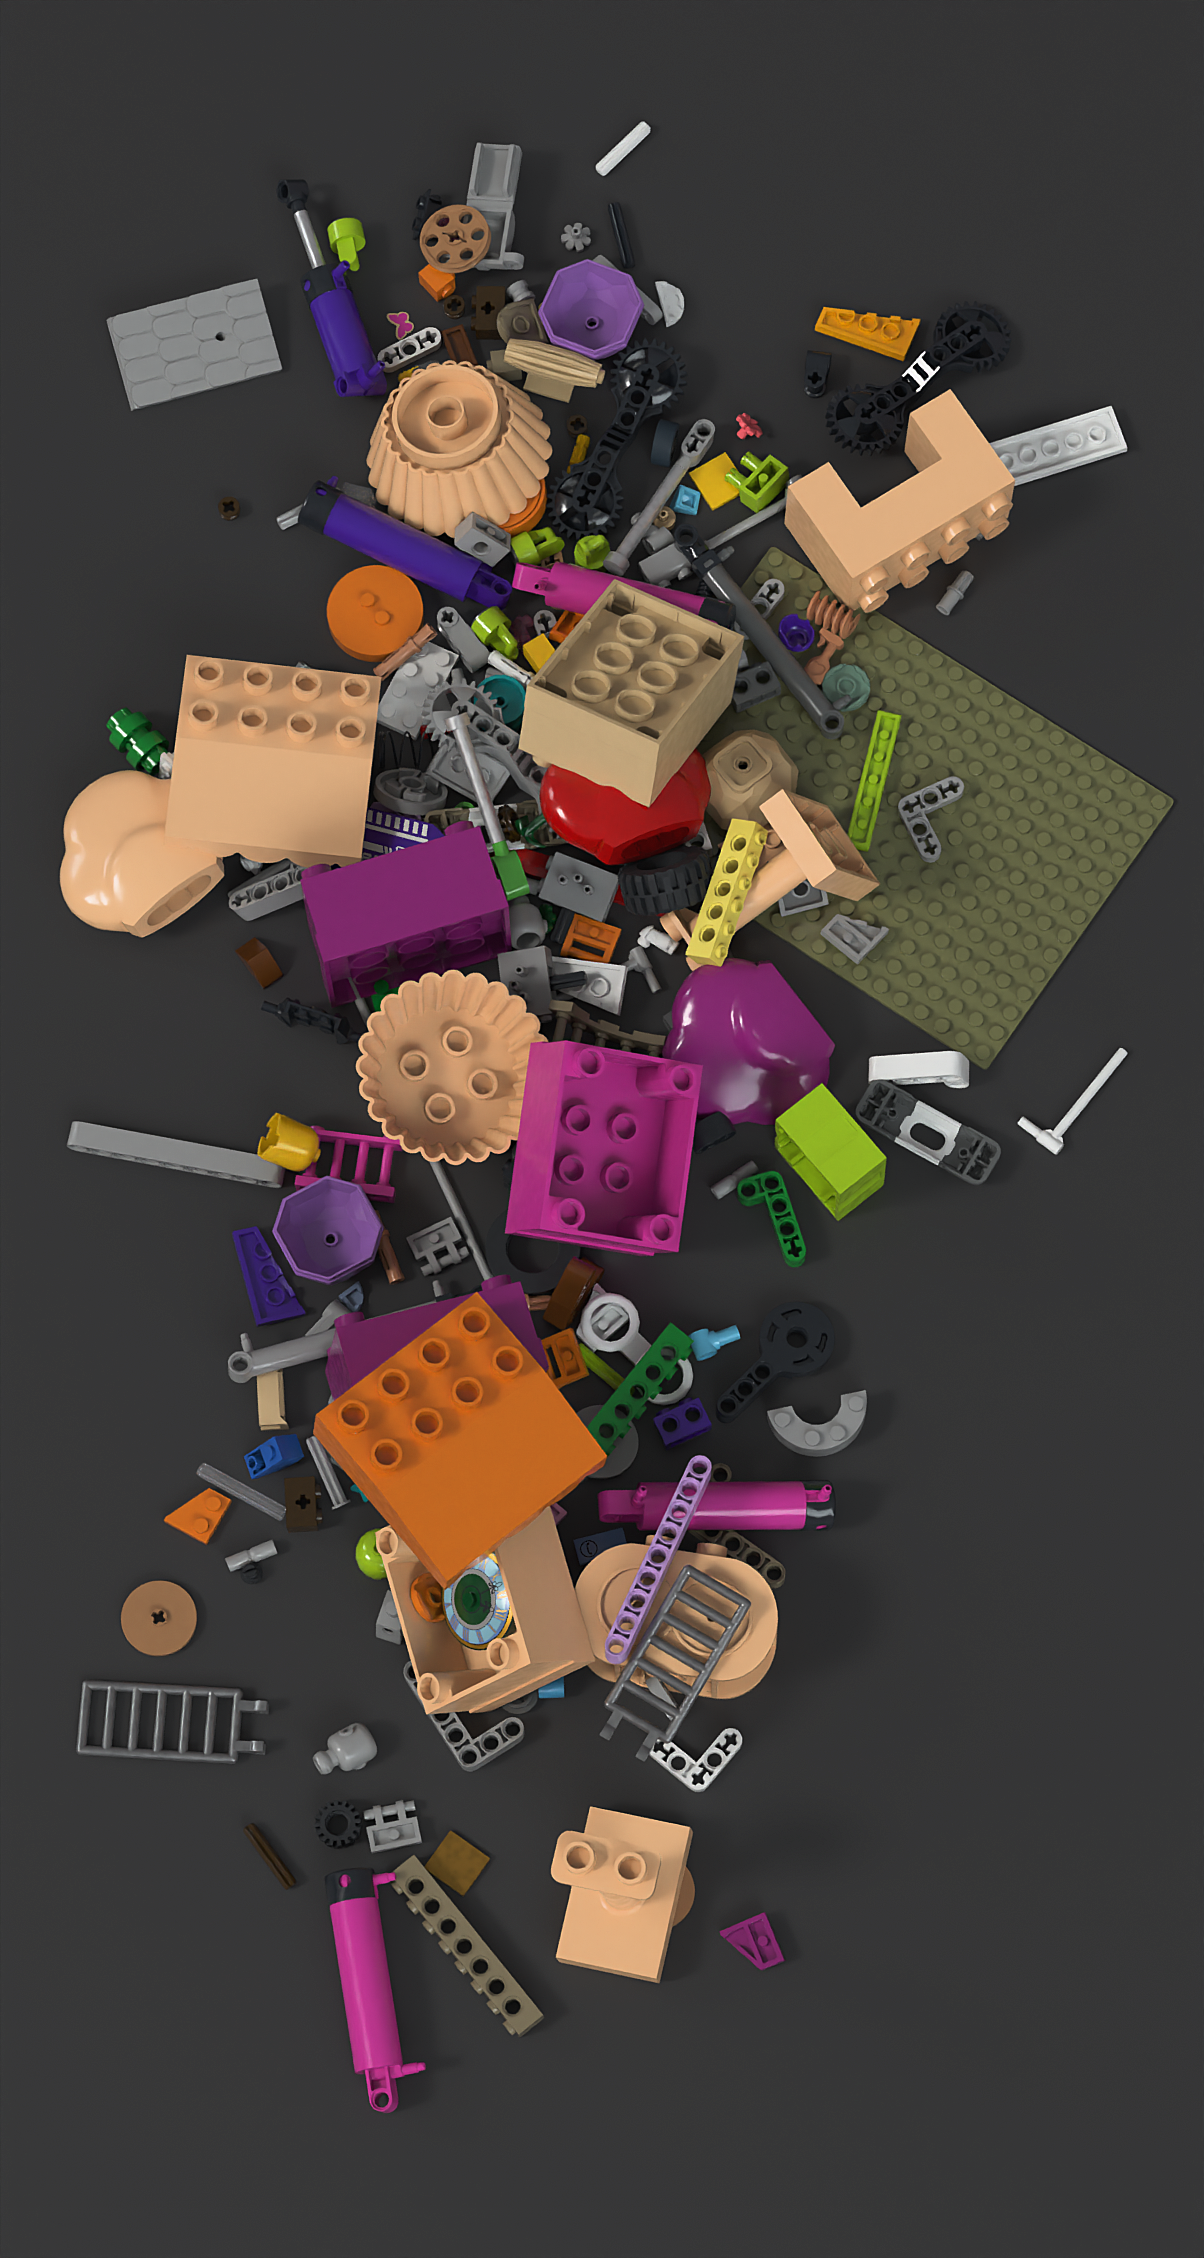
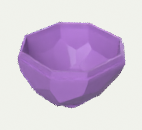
[538,259,644,361]
[272,1176,384,1286]

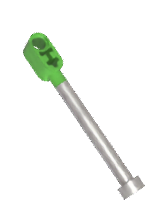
[444,712,530,901]

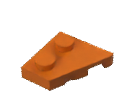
[164,1488,232,1545]

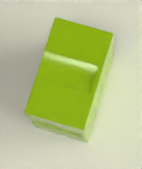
[775,1083,887,1221]

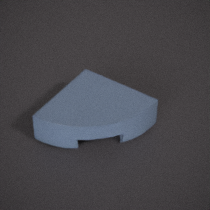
[339,1281,364,1312]

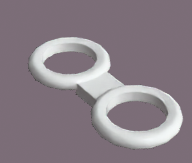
[580,1293,693,1405]

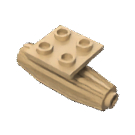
[504,338,605,403]

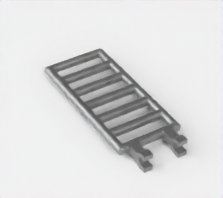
[600,1565,751,1761]
[76,1680,269,1764]

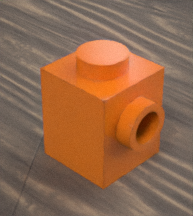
[418,261,456,302]

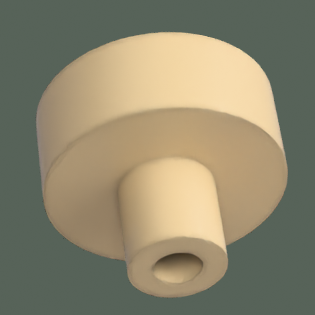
[652,506,676,531]

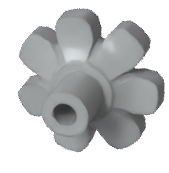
[561,223,591,252]

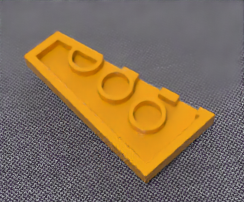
[815,307,921,361]

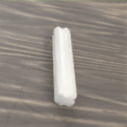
[596,121,651,176]

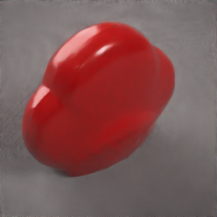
[539,748,711,865]

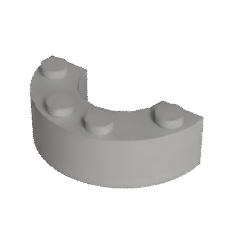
[767,1390,867,1457]

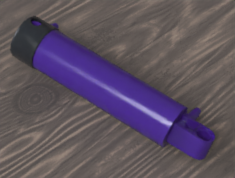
[298,476,512,610]

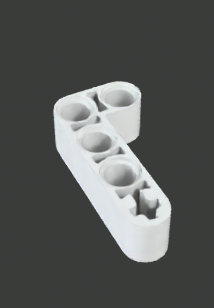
[868,1051,969,1088]

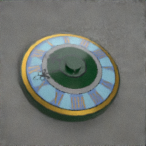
[441,1552,517,1651]

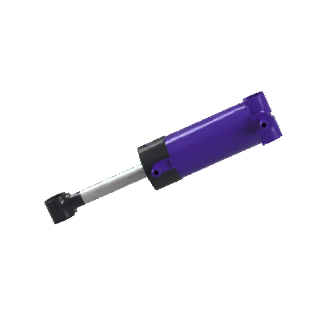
[276,179,387,397]

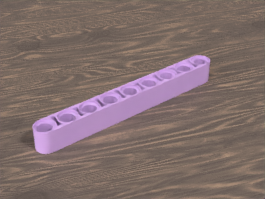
[605,1455,712,1664]

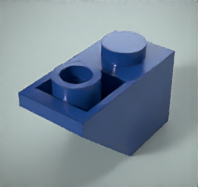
[244,1434,304,1479]

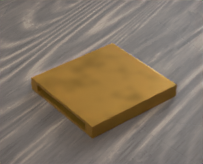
[424,1830,490,1897]

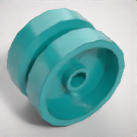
[474,675,526,732]

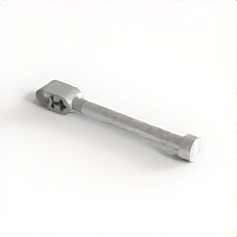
[603,419,715,576]

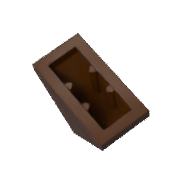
[235,937,283,989]

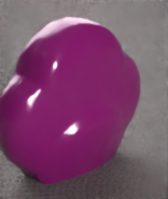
[662,958,835,1125]

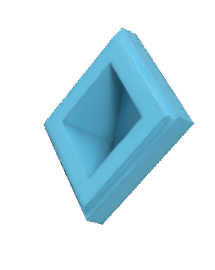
[669,484,701,515]

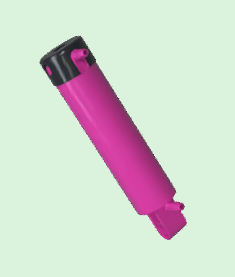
[512,561,736,631]
[597,1480,836,1531]
[324,1867,426,2113]

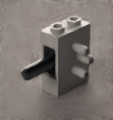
[537,852,619,944]
[497,946,588,1023]

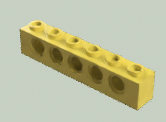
[685,818,768,967]

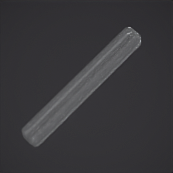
[196,1463,286,1521]

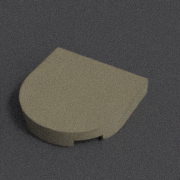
[497,298,549,344]

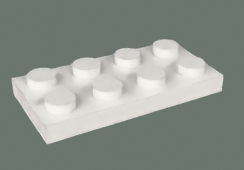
[377,642,459,740]

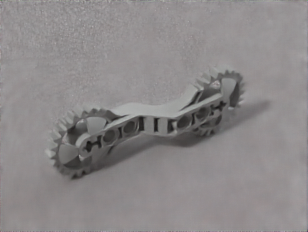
[421,678,568,843]

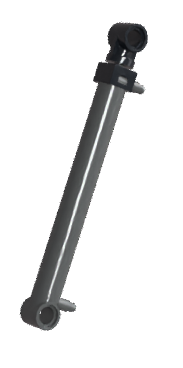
[674,523,851,740]

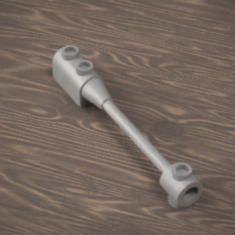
[637,474,803,588]

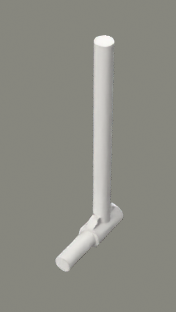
[1018,1048,1128,1155]

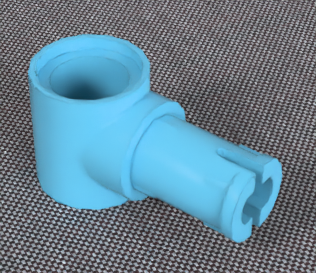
[688,1325,740,1361]

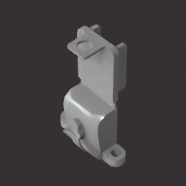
[441,142,524,271]

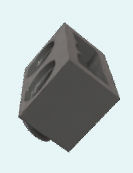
[731,661,781,713]

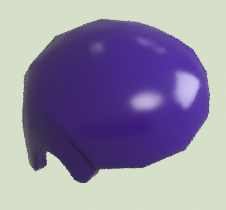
[778,613,815,652]

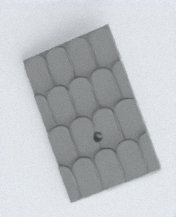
[106,279,282,411]

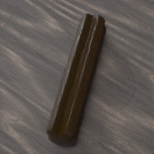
[243,1823,296,1890]

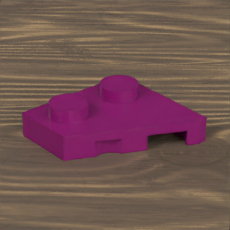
[719,1912,786,1971]

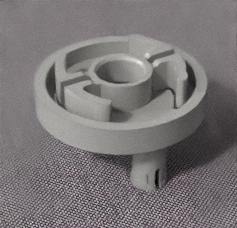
[373,768,448,821]

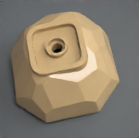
[702,730,799,830]

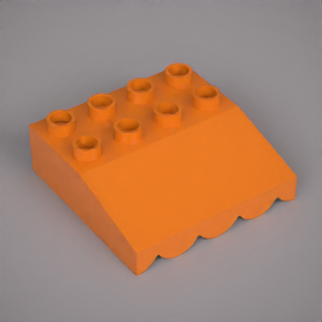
[313,1292,607,1590]

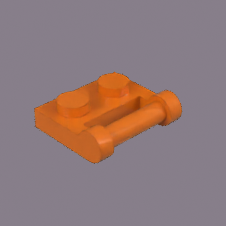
[560,913,621,964]
[541,1328,589,1389]

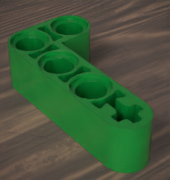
[737,1171,806,1268]

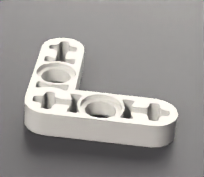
[649,1728,742,1792]

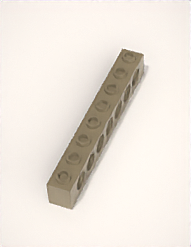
[390,1855,544,2038]

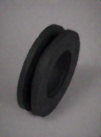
[485,1209,581,1296]

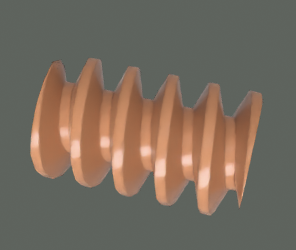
[807,590,860,639]

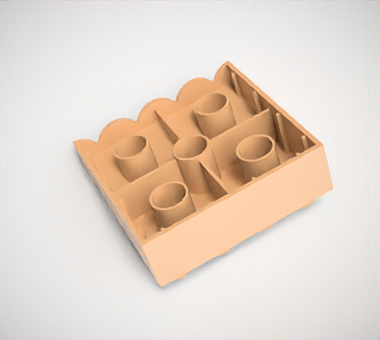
[164,655,381,868]

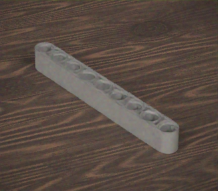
[67,1121,286,1188]

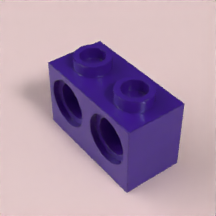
[653,1397,712,1451]

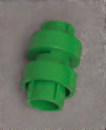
[106,707,169,776]

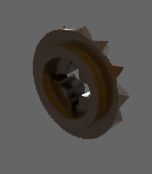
[497,804,521,843]

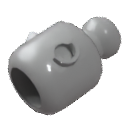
[507,895,548,950]
[313,1723,377,1775]

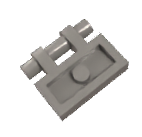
[406,1217,469,1276]
[363,1800,422,1854]

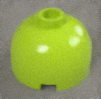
[356,1528,387,1580]

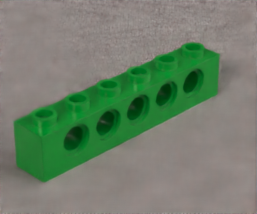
[586,1322,694,1458]

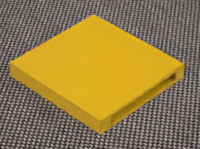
[689,452,740,511]

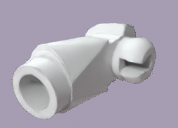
[638,925,679,955]

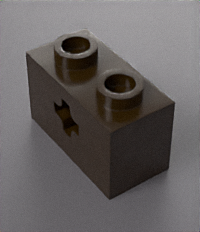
[471,286,506,340]
[284,1476,323,1533]

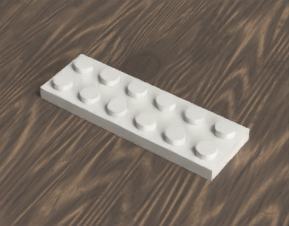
[989,406,1127,486]

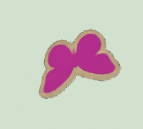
[387,312,414,340]

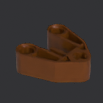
[543,1256,605,1331]

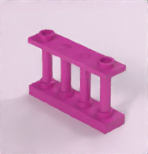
[295,1126,403,1203]

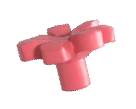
[736,413,763,440]

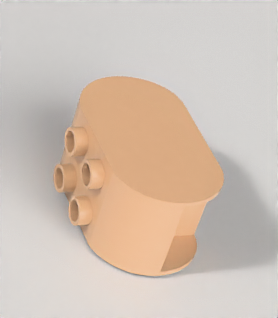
[575,1535,778,1699]

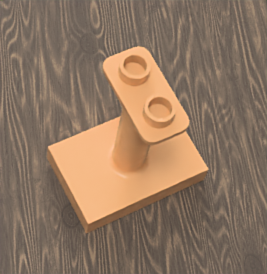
[660,789,880,971]
[551,1806,693,1983]

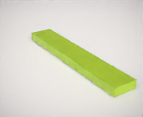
[847,710,902,852]

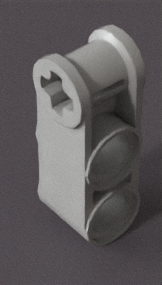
[437,607,490,673]

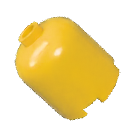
[257,1113,321,1171]

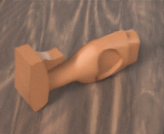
[804,627,844,686]

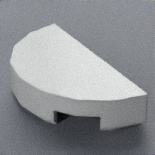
[655,281,684,327]

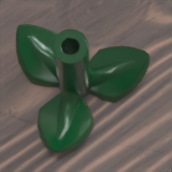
[515,813,546,848]

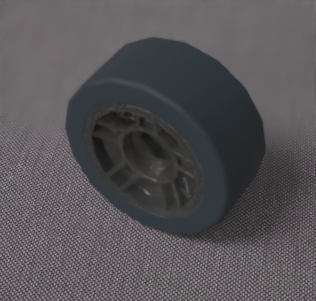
[651,419,679,468]

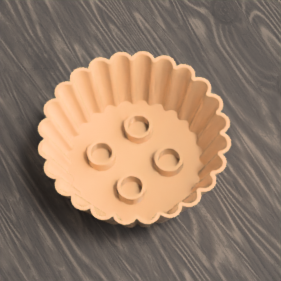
[366,360,553,538]
[356,970,548,1165]

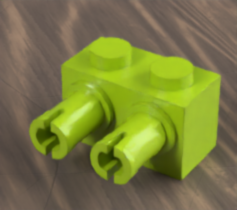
[725,451,790,513]

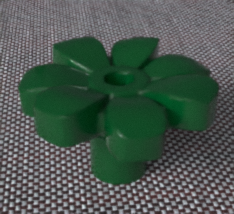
[539,904,558,935]

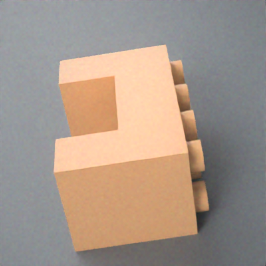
[784,389,1015,613]

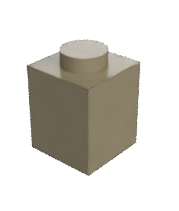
[486,349,522,381]

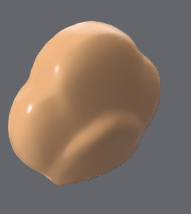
[60,770,224,937]

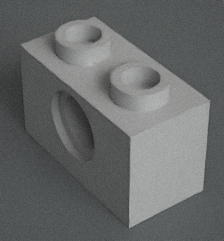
[454,512,511,567]

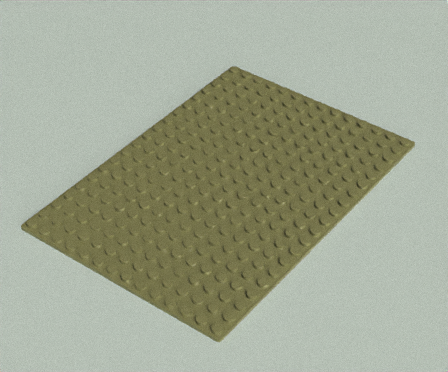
[677,547,1173,1069]

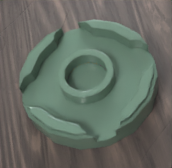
[822,664,870,711]

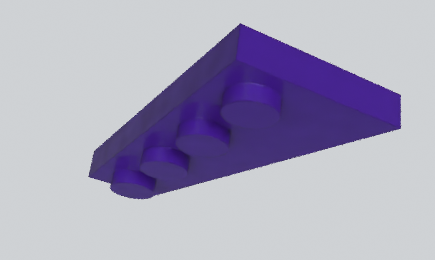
[232,1226,306,1327]

